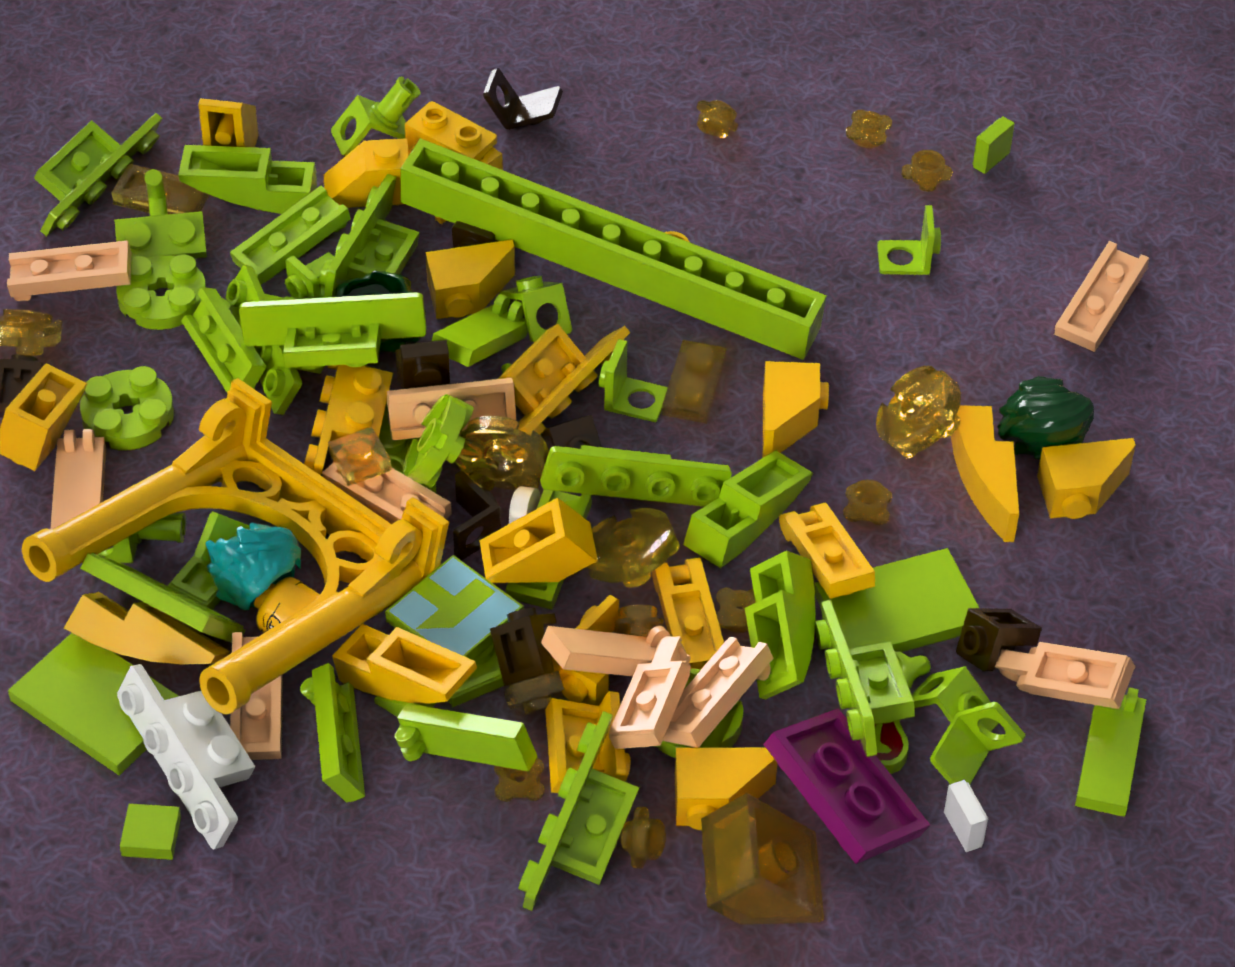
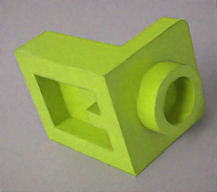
[285,252,334,299]

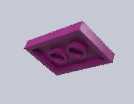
[763,708,930,864]

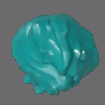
[206,523,301,611]

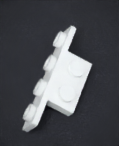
[117,664,255,850]

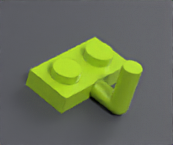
[114,169,207,259]

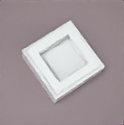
[944,780,988,852]

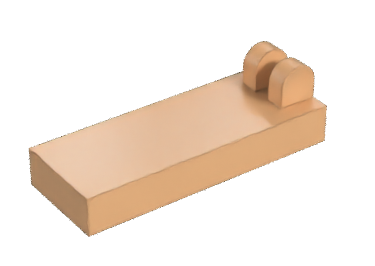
[7,240,132,301]
[1054,241,1149,352]
[387,378,517,440]
[50,429,106,530]
[322,444,452,524]
[541,625,672,676]
[230,632,283,760]
[662,637,774,748]

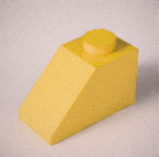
[198,98,259,147]
[324,138,408,208]
[426,239,515,319]
[762,361,829,458]
[0,363,87,471]
[1037,438,1136,519]
[479,498,598,583]
[675,748,778,830]

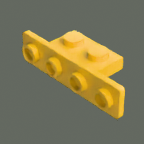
[498,323,630,448]
[304,365,393,475]

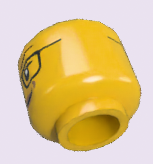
[254,577,320,633]

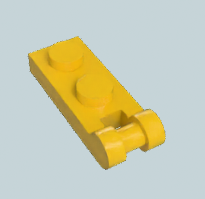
[779,502,875,599]
[652,557,724,669]

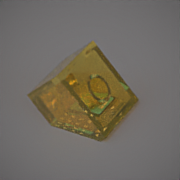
[701,793,824,925]

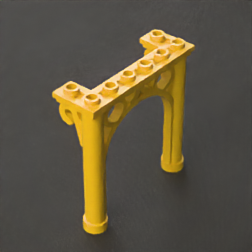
[22,378,449,714]

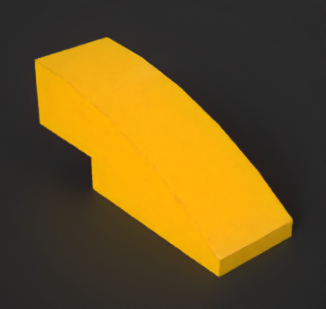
[951,405,1019,542]
[64,592,230,665]
[332,624,477,704]

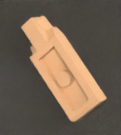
[608,636,691,749]
[995,642,1135,709]

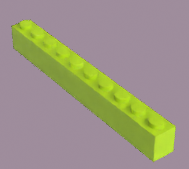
[401,138,827,360]

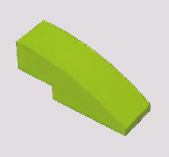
[178,145,317,214]
[683,450,813,568]
[745,550,816,700]

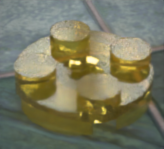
[0,309,62,356]
[876,366,961,458]
[455,416,549,491]
[587,508,680,588]

